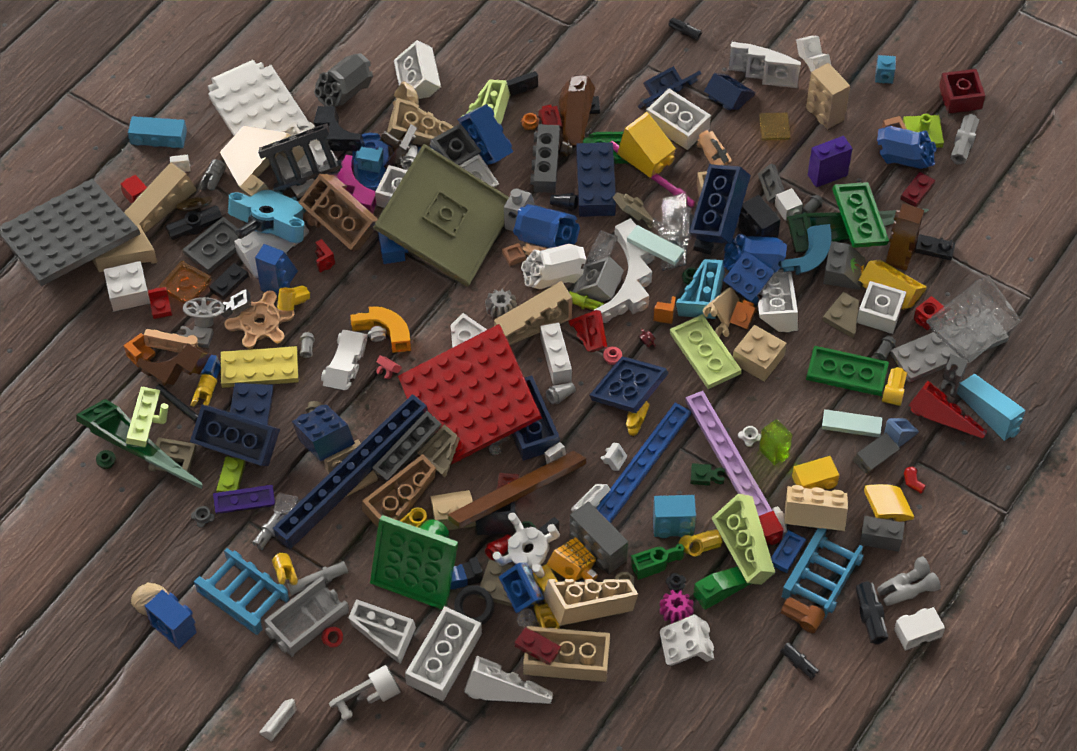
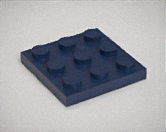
[589,356,669,413]

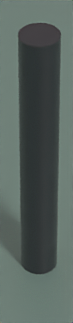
[155,384,198,423]

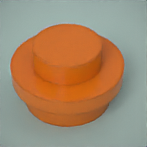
[521,113,539,130]

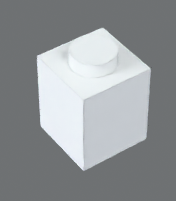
[775,189,803,221]

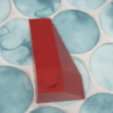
[909,381,987,438]

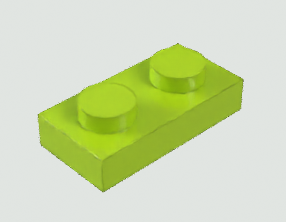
[217,457,246,493]

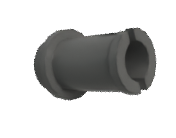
[802,195,823,213]
[875,336,896,361]

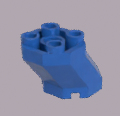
[877,126,936,169]
[513,204,580,248]
[723,234,787,273]

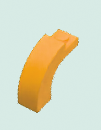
[350,307,411,353]

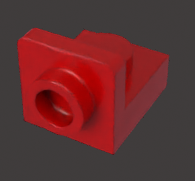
[538,104,562,128]
[315,239,335,273]
[148,287,172,319]

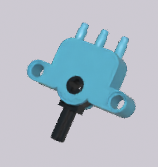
[228,190,307,243]

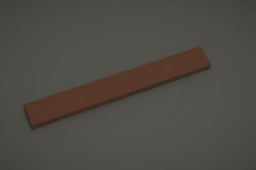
[448,451,587,529]

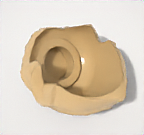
[393,81,419,105]
[131,583,169,616]

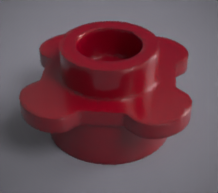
[639,329,656,348]

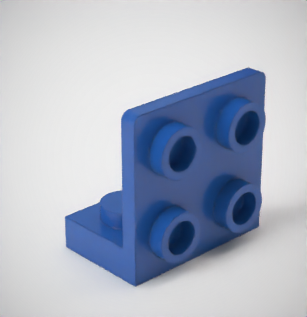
[723,251,774,307]

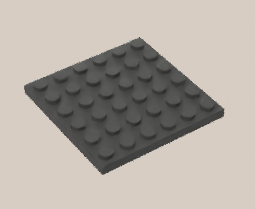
[0,179,141,286]

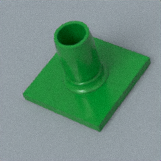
[370,515,458,610]

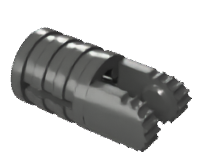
[199,159,226,191]

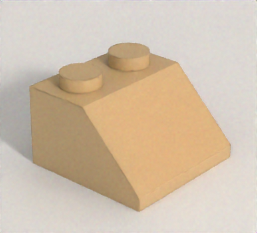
[430,490,476,530]

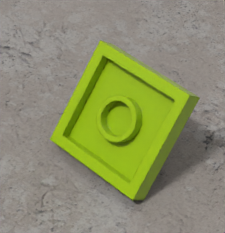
[903,114,944,148]

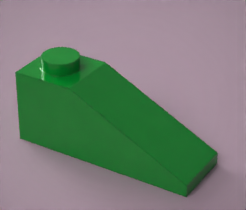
[693,566,752,610]

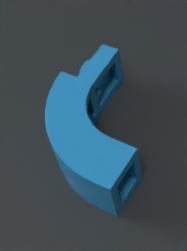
[778,224,831,275]

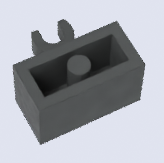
[859,516,905,552]

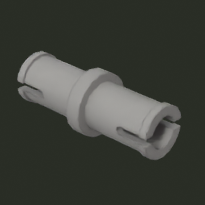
[252,511,284,550]

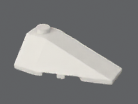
[234,225,309,278]
[758,270,798,332]
[465,656,553,704]

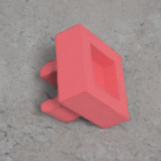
[376,355,402,379]

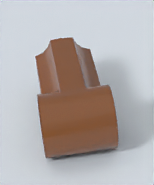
[781,597,825,633]

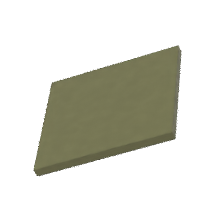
[373,144,509,287]

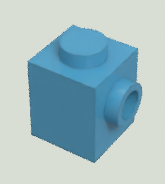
[875,55,896,84]

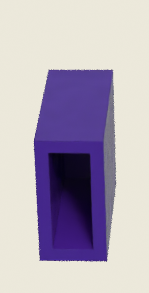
[808,136,853,188]

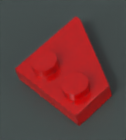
[568,310,607,352]

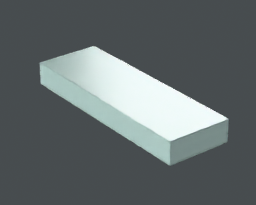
[627,225,684,266]
[822,409,882,437]

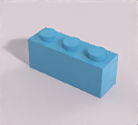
[128,116,187,148]

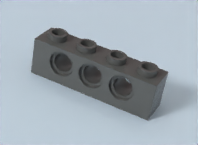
[530,124,560,193]
[373,411,442,483]

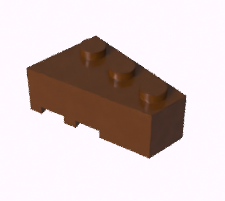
[886,204,924,271]

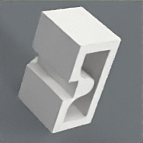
[894,607,945,650]

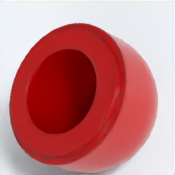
[321,627,343,647]

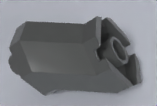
[314,53,373,107]

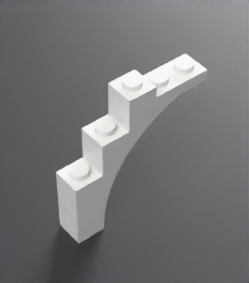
[594,218,655,323]

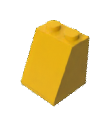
[617,112,676,178]

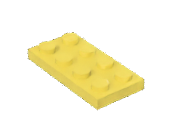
[221,346,299,388]

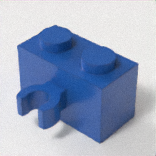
[378,232,408,264]

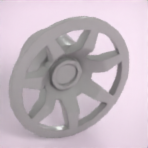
[183,297,225,328]

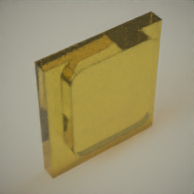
[759,113,791,140]

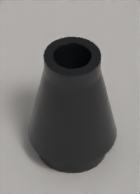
[550,193,578,211]

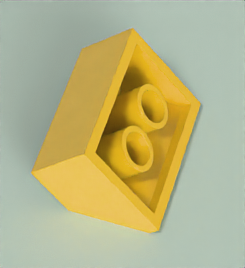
[858,260,927,309]

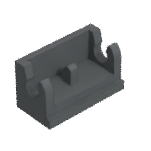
[941,354,968,398]
[852,433,900,473]

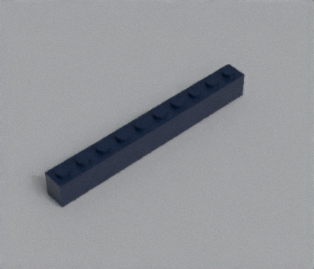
[273,394,428,550]

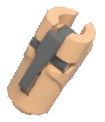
[697,130,732,165]

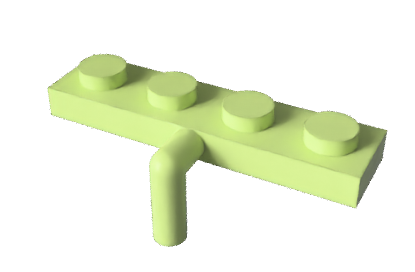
[126,387,169,447]

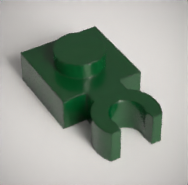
[690,463,725,486]

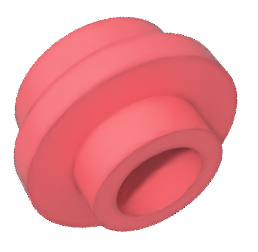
[603,347,622,365]

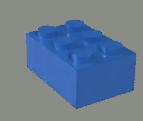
[458,104,513,165]

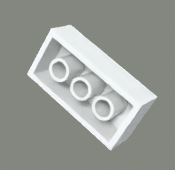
[405,606,482,701]

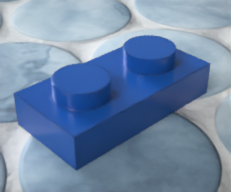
[771,530,806,573]

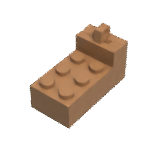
[298,174,378,250]

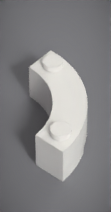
[321,330,368,390]

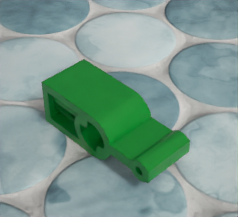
[631,544,684,580]

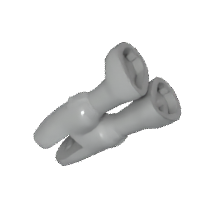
[877,556,941,606]

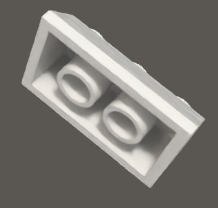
[394,40,441,99]

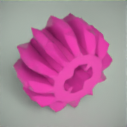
[659,589,694,624]

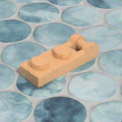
[144,329,198,353]

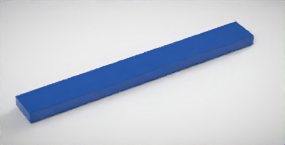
[596,403,691,523]

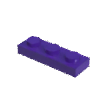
[213,485,275,514]

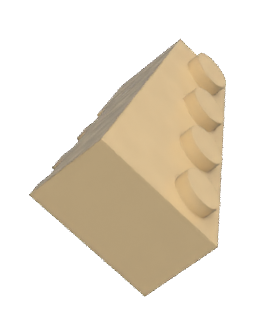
[124,162,197,233]
[494,281,572,345]

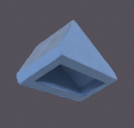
[884,418,919,447]

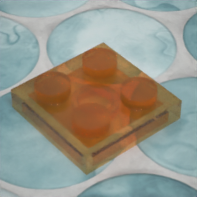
[159,261,212,306]

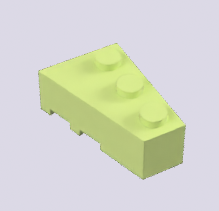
[461,80,510,124]

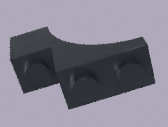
[313,106,366,151]

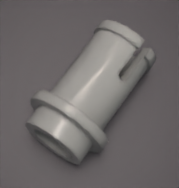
[300,332,315,358]

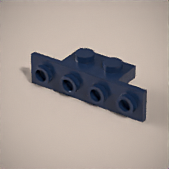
[638,66,702,109]

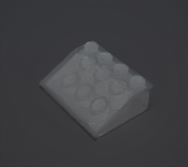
[926,275,1021,363]

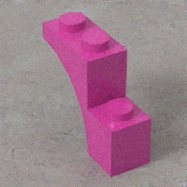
[335,155,376,214]

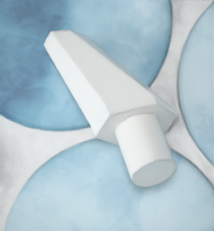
[772,507,787,538]

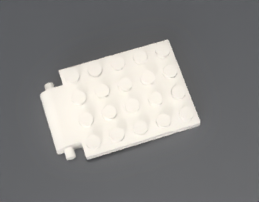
[208,60,309,136]

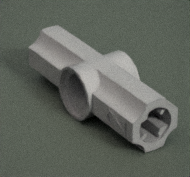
[951,114,979,164]

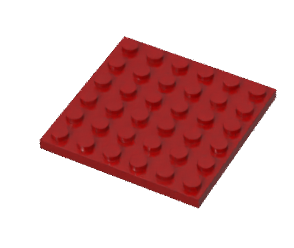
[398,324,542,465]

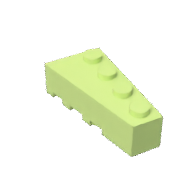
[711,494,775,585]

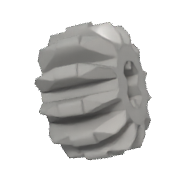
[485,288,517,319]

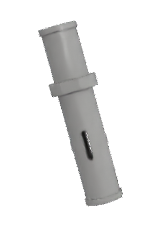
[287,561,348,596]

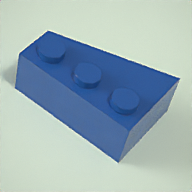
[255,244,298,297]

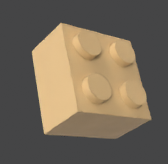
[733,325,787,382]

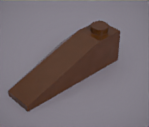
[559,76,595,147]

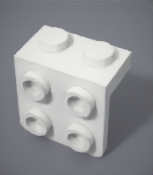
[660,614,714,666]

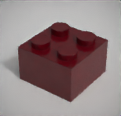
[939,69,986,113]

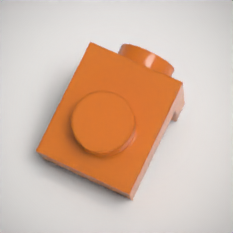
[730,300,757,330]

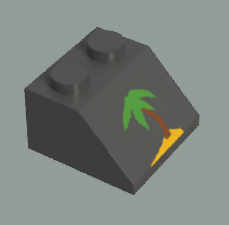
[823,241,865,290]

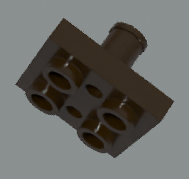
[379,124,417,169]

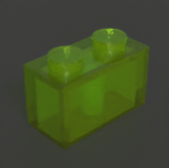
[759,419,793,465]

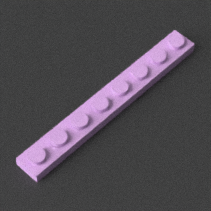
[685,391,772,516]

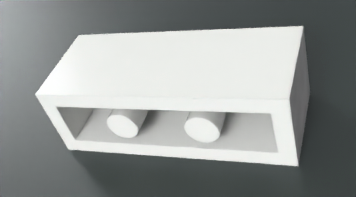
[540,323,572,385]

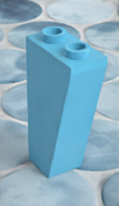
[957,374,1025,441]

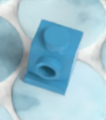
[355,147,384,173]

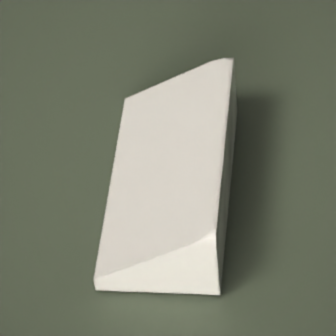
[260,699,296,741]

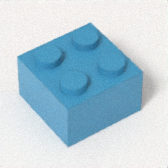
[653,495,696,538]

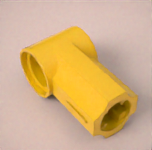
[277,285,310,311]
[882,367,907,406]
[679,529,722,556]

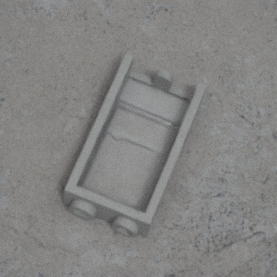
[264,576,349,657]

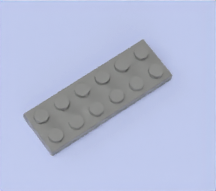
[890,309,1009,383]

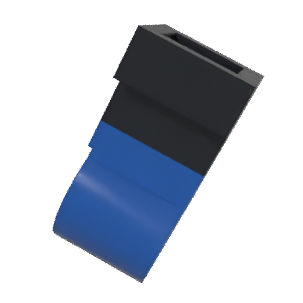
[450,557,483,589]

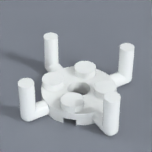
[493,513,560,578]

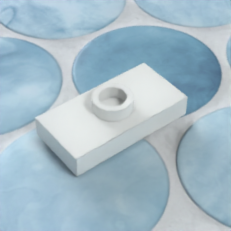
[571,484,611,512]

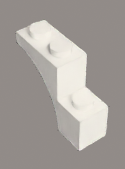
[796,36,831,72]

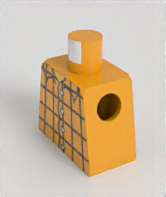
[546,537,598,582]

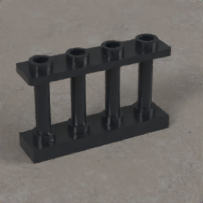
[258,123,343,192]

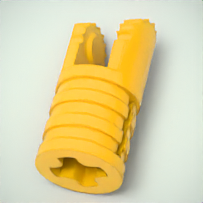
[190,374,217,407]
[626,401,649,436]
[272,553,298,585]

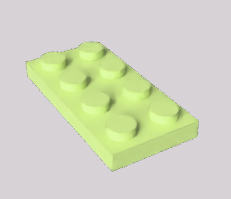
[670,314,741,389]

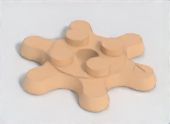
[224,291,295,349]

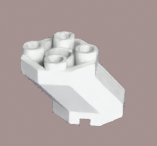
[521,244,586,289]

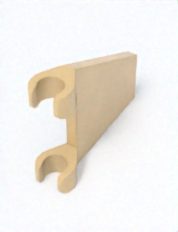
[703,287,739,337]

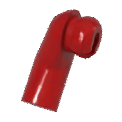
[904,466,926,494]

